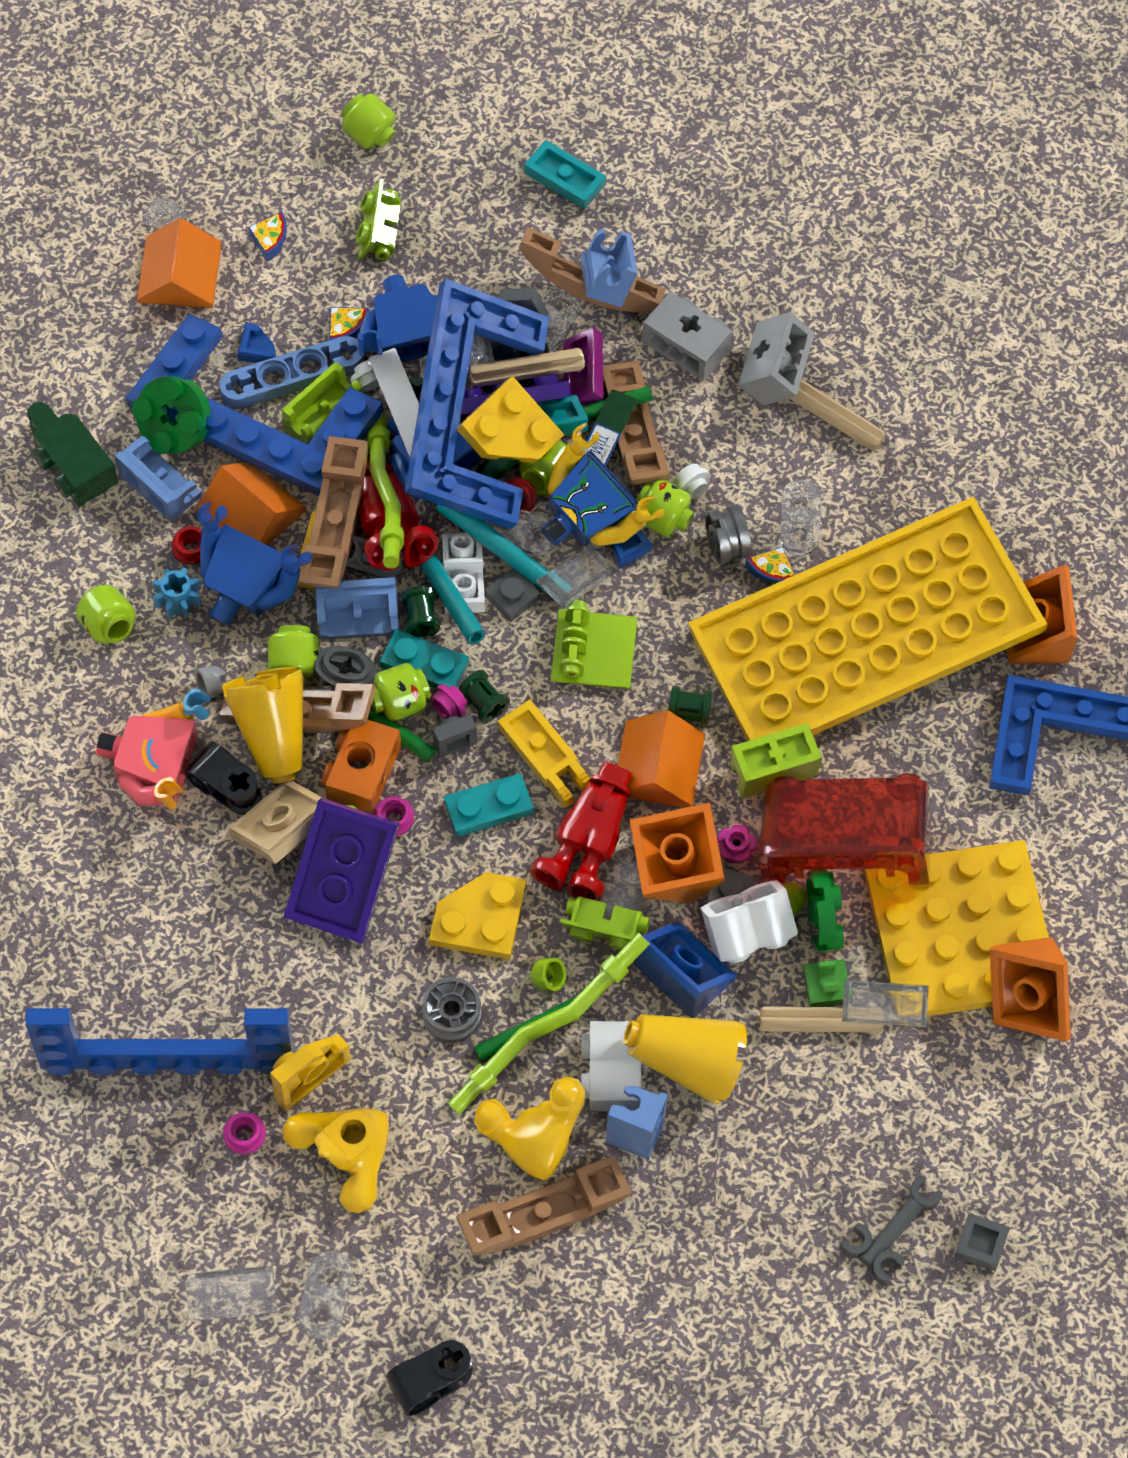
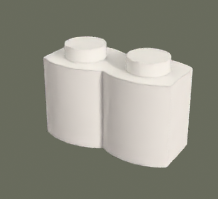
[701,880,798,963]
[581,1021,641,1111]

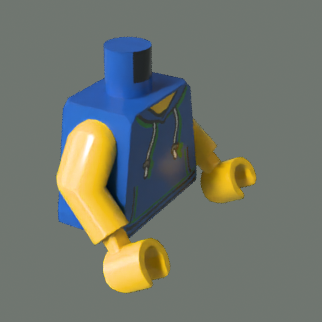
[541,423,664,546]

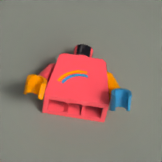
[96,689,211,810]

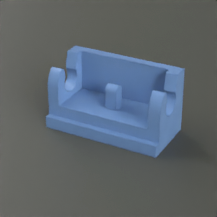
[580,229,638,307]
[115,436,203,522]
[315,577,400,639]
[606,1086,668,1160]

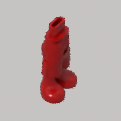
[358,457,439,571]
[530,762,632,901]

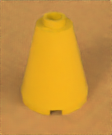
[222,667,303,783]
[623,1014,747,1104]

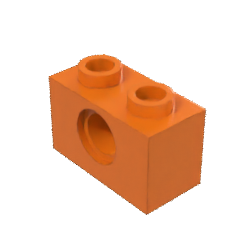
[321,720,401,815]

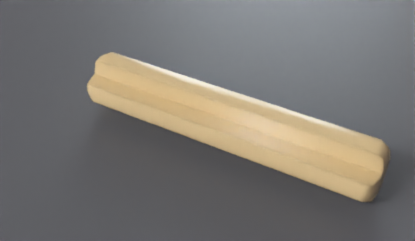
[470,348,585,387]
[789,379,885,450]
[759,1006,884,1033]

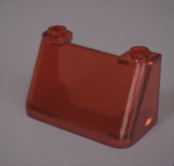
[758,773,930,885]

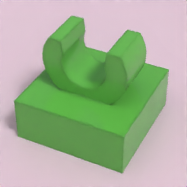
[802,959,852,1007]

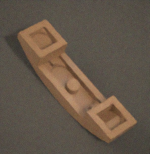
[519,227,666,312]
[603,360,670,485]
[298,436,368,589]
[219,680,376,733]
[456,1155,632,1256]

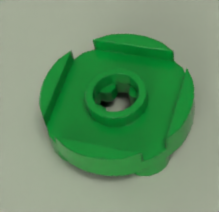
[132,375,210,454]
[806,869,844,954]

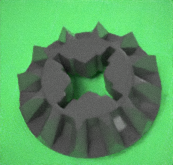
[313,646,377,691]

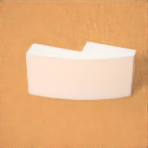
[442,533,485,614]

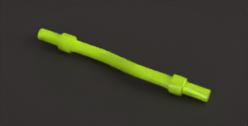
[367,413,404,569]
[448,933,650,1115]

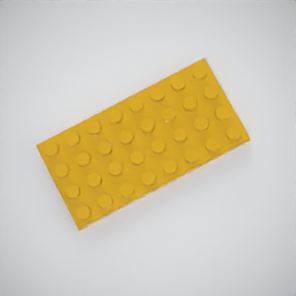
[688,496,1047,741]

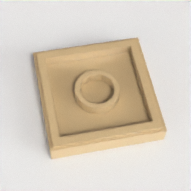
[227,780,325,865]

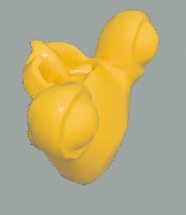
[474,1076,585,1181]
[282,1108,389,1214]

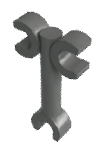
[839,1176,943,1286]

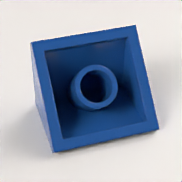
[633,921,738,1018]

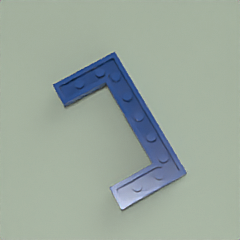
[404,279,549,529]
[126,314,384,496]
[989,675,1128,796]
[25,1008,295,1075]

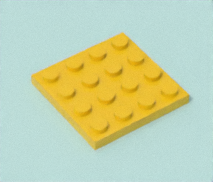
[863,840,1049,1021]

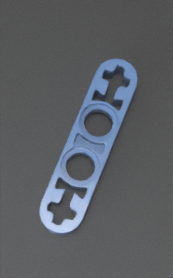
[219,336,364,409]

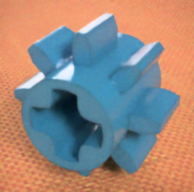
[152,568,201,618]

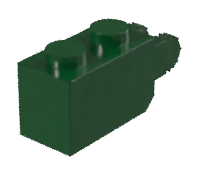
[27,401,118,507]

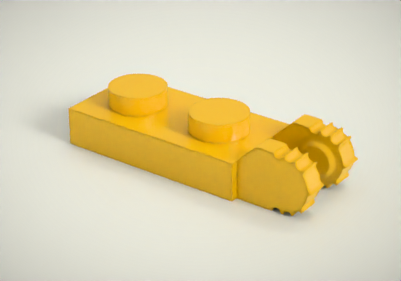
[497,700,590,808]

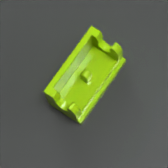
[281,361,362,444]
[730,723,822,799]

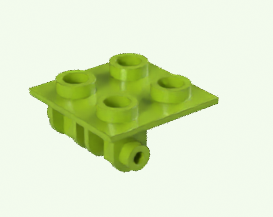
[550,600,638,689]

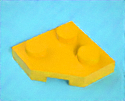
[456,376,564,463]
[429,872,527,960]
[270,1034,351,1113]

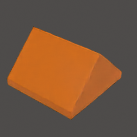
[137,217,222,308]
[195,462,306,546]
[1007,564,1077,664]
[617,710,705,808]
[630,802,725,904]
[990,937,1071,1042]

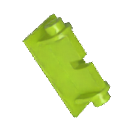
[356,179,401,261]
[560,896,650,951]

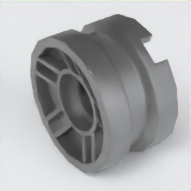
[705,504,752,565]
[422,977,481,1043]

